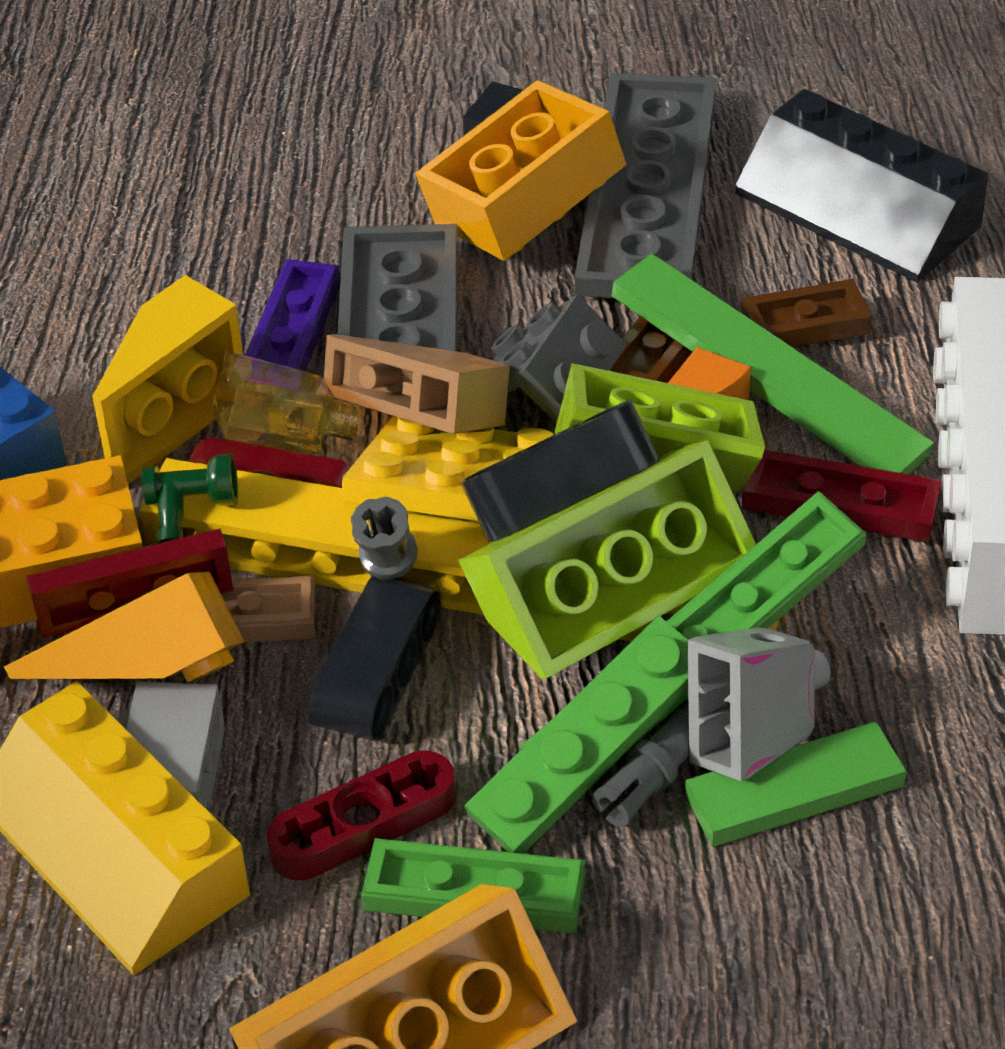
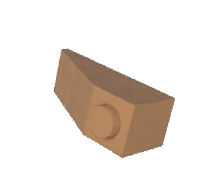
[323,334,510,434]

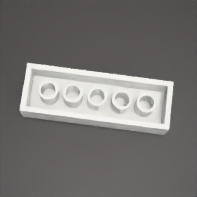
[933,277,1005,635]

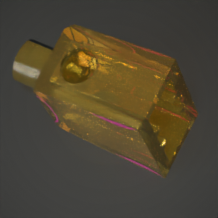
[211,351,361,455]

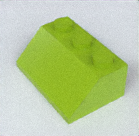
[555,363,765,492]

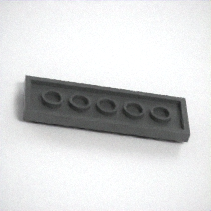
[574,73,716,299]

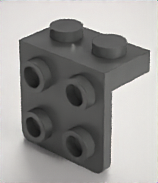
[491,294,627,424]

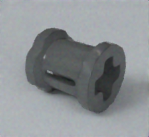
[351,497,418,580]

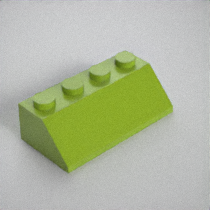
[458,440,756,679]

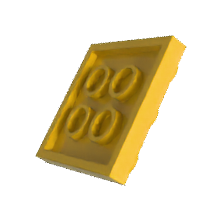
[342,416,554,521]

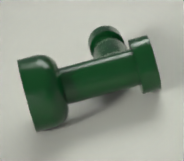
[141,454,238,544]

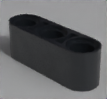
[460,399,660,542]
[308,576,441,742]

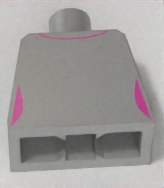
[688,627,830,781]

